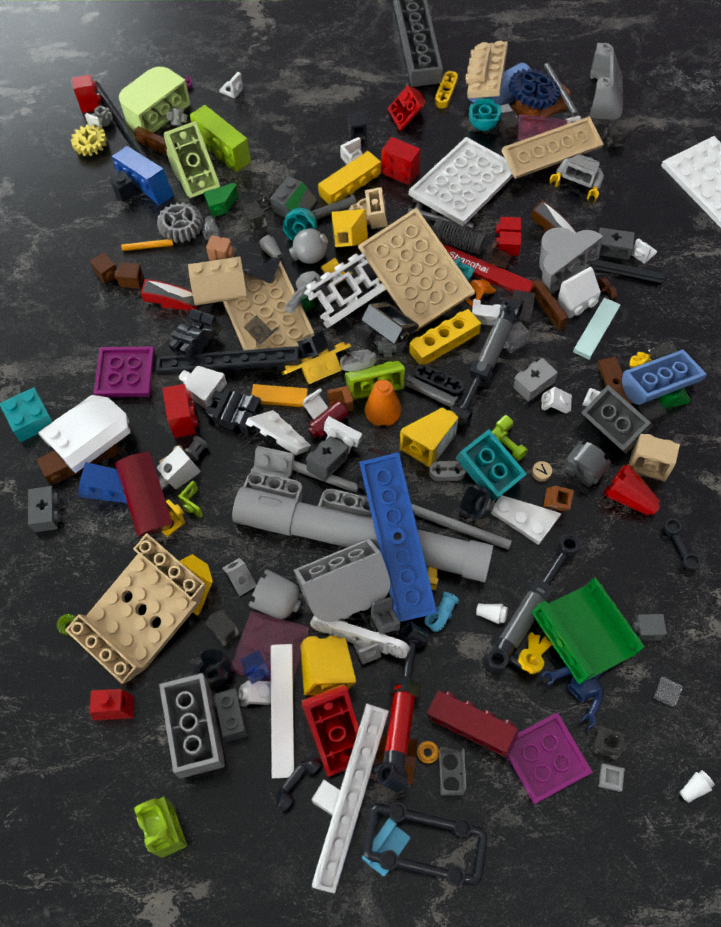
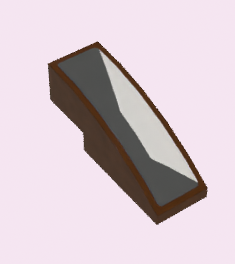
[531,200,577,233]

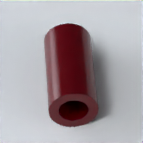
[308,401,349,438]

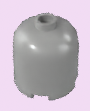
[249,569,302,619]

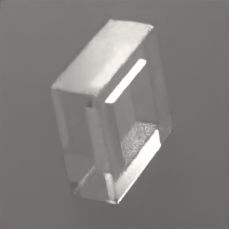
[653,677,683,707]

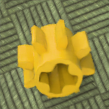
[629,352,652,368]

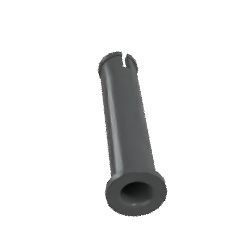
[311,194,357,220]
[404,375,459,409]

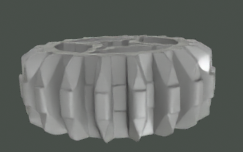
[157,202,203,244]

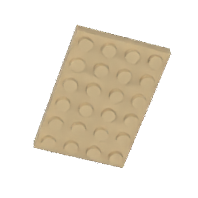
[358,207,475,331]
[222,261,314,350]

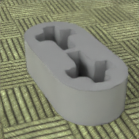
[429,461,466,481]

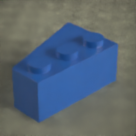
[78,462,127,504]

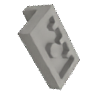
[251,446,295,479]

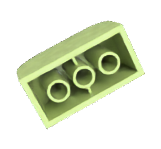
[119,67,190,133]

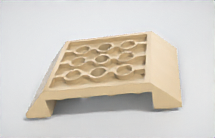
[65,533,206,684]

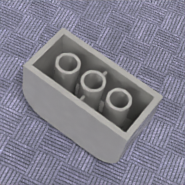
[294,539,390,622]
[159,673,225,779]

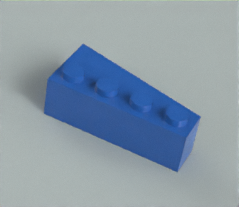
[112,146,174,206]

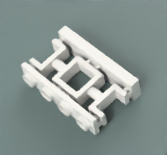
[304,253,386,328]

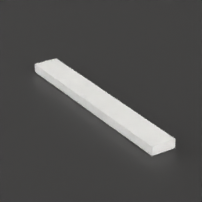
[312,704,389,893]

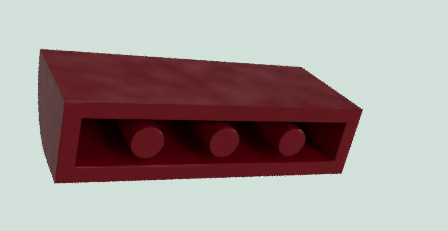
[115,451,173,537]

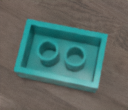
[455,429,527,501]

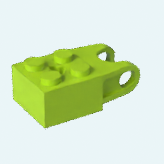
[134,797,187,858]

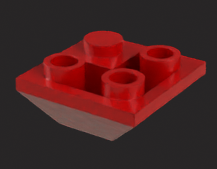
[387,85,426,131]

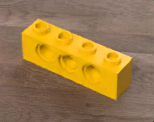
[409,309,481,365]

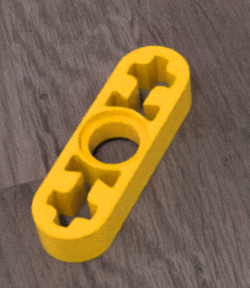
[435,71,458,109]

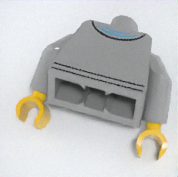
[550,154,604,202]

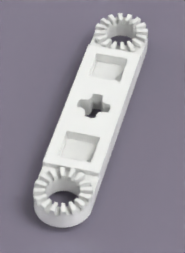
[310,615,410,658]

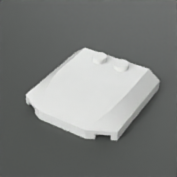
[38,395,130,473]

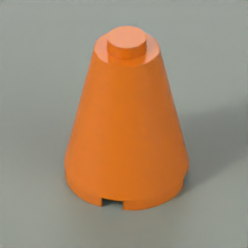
[365,380,402,426]

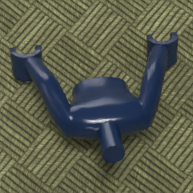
[540,666,604,730]

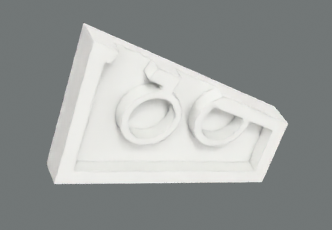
[245,410,311,455]
[491,495,561,545]

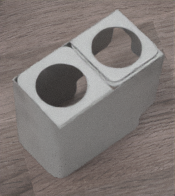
[439,747,466,795]

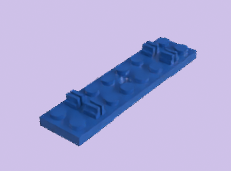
[359,452,437,622]

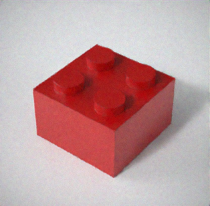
[382,137,420,185]
[162,384,199,438]

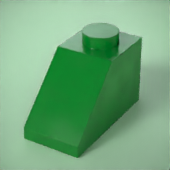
[204,183,238,217]

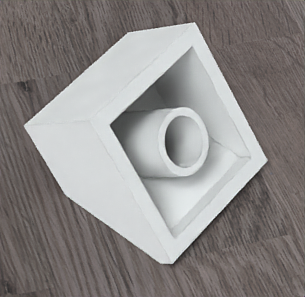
[557,267,600,318]

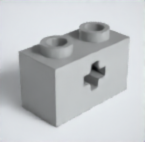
[513,358,558,402]

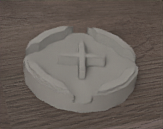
[340,350,377,371]

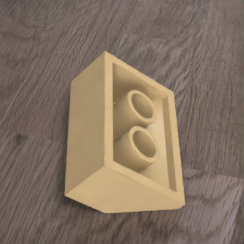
[188,257,247,305]

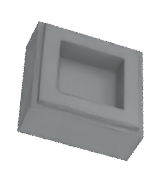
[598,763,625,792]

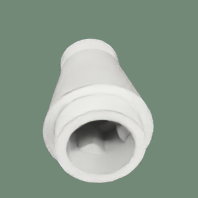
[476,603,508,624]
[680,770,715,803]

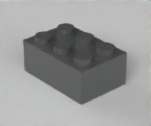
[581,385,653,454]

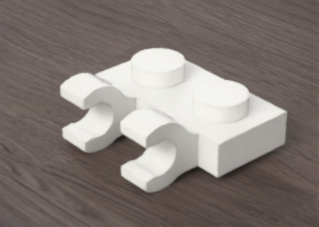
[324,416,362,454]

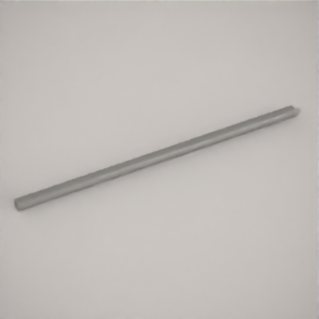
[293,461,512,550]

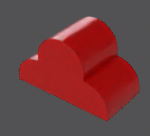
[302,684,359,777]

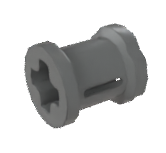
[184,436,208,461]

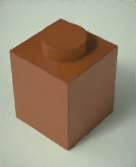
[543,486,574,512]

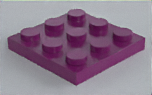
[93,346,155,397]
[508,712,592,805]

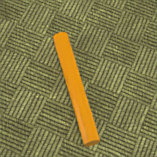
[122,239,173,251]

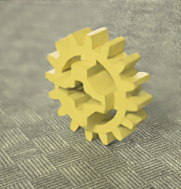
[71,124,107,156]

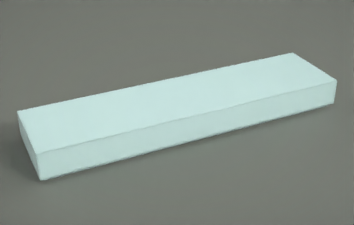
[573,298,620,360]

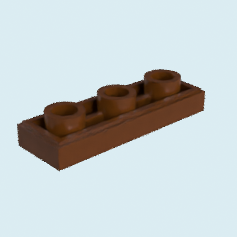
[597,357,634,406]

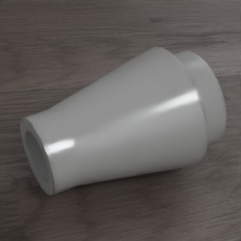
[259,235,283,258]

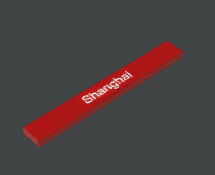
[442,243,533,299]

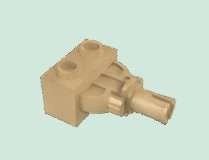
[345,187,388,229]

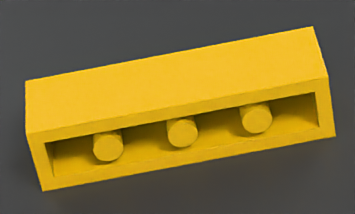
[318,151,381,204]

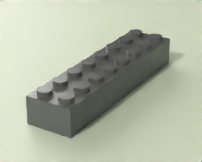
[394,0,443,87]

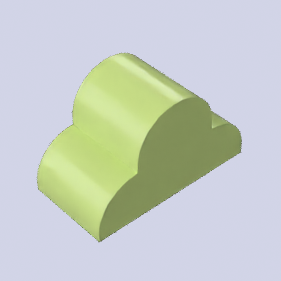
[164,121,220,198]

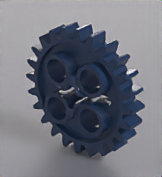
[508,68,560,110]

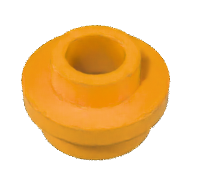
[417,741,439,764]

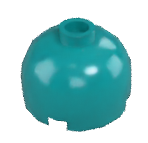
[469,98,501,131]
[283,207,317,241]

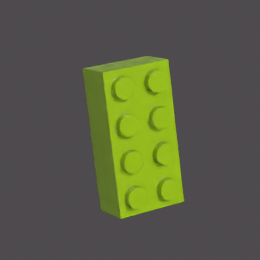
[190,105,251,172]

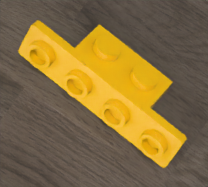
[282,342,351,384]

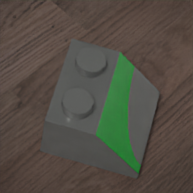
[270,176,317,217]

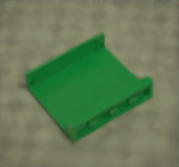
[531,577,645,685]

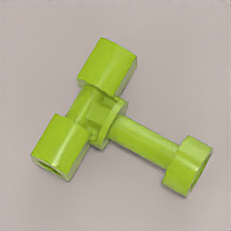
[491,415,528,461]

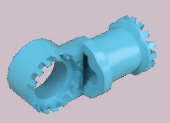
[425,592,459,632]

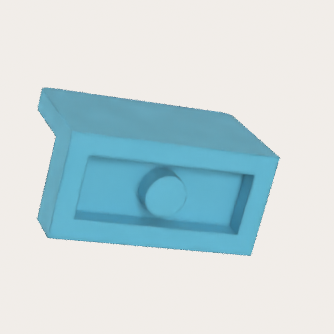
[362,819,410,876]

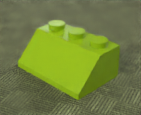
[345,361,405,400]

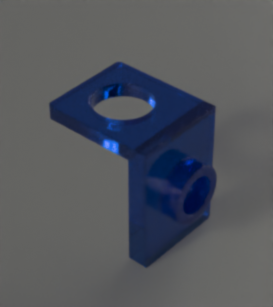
[240,650,271,684]

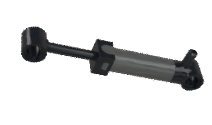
[451,297,524,429]
[486,534,580,674]

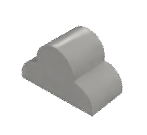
[539,228,603,295]

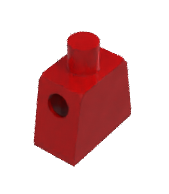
[90,689,135,720]

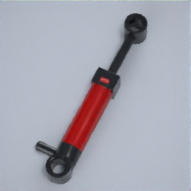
[371,621,428,792]

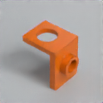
[465,279,496,307]

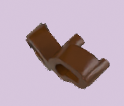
[597,277,617,300]

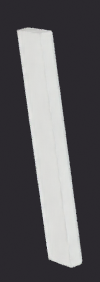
[271,644,294,778]

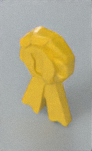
[518,632,552,674]

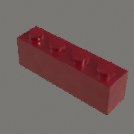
[427,690,519,758]

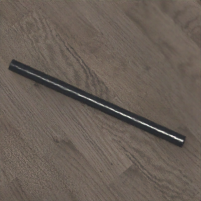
[96,81,151,161]

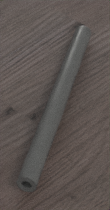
[544,63,579,117]

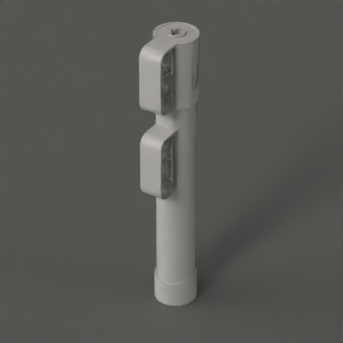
[232,472,493,582]

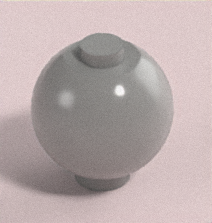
[289,229,328,264]

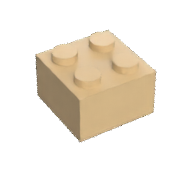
[629,434,680,481]

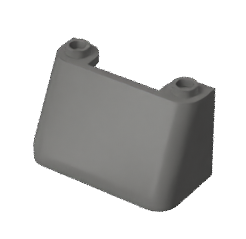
[590,43,623,120]

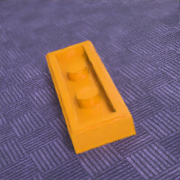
[251,384,308,407]

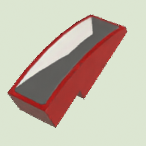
[141,279,198,310]

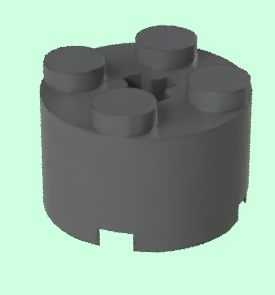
[564,441,611,487]

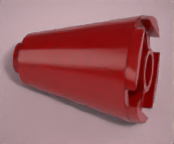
[603,464,661,516]

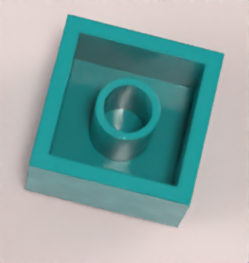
[0,387,53,442]

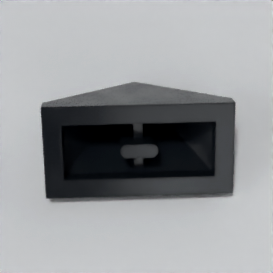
[244,257,280,284]

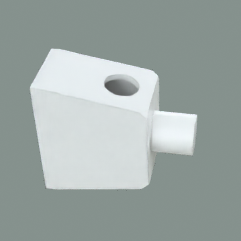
[179,366,227,409]
[157,446,201,489]

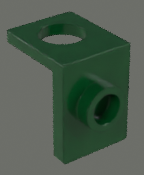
[300,290,317,313]

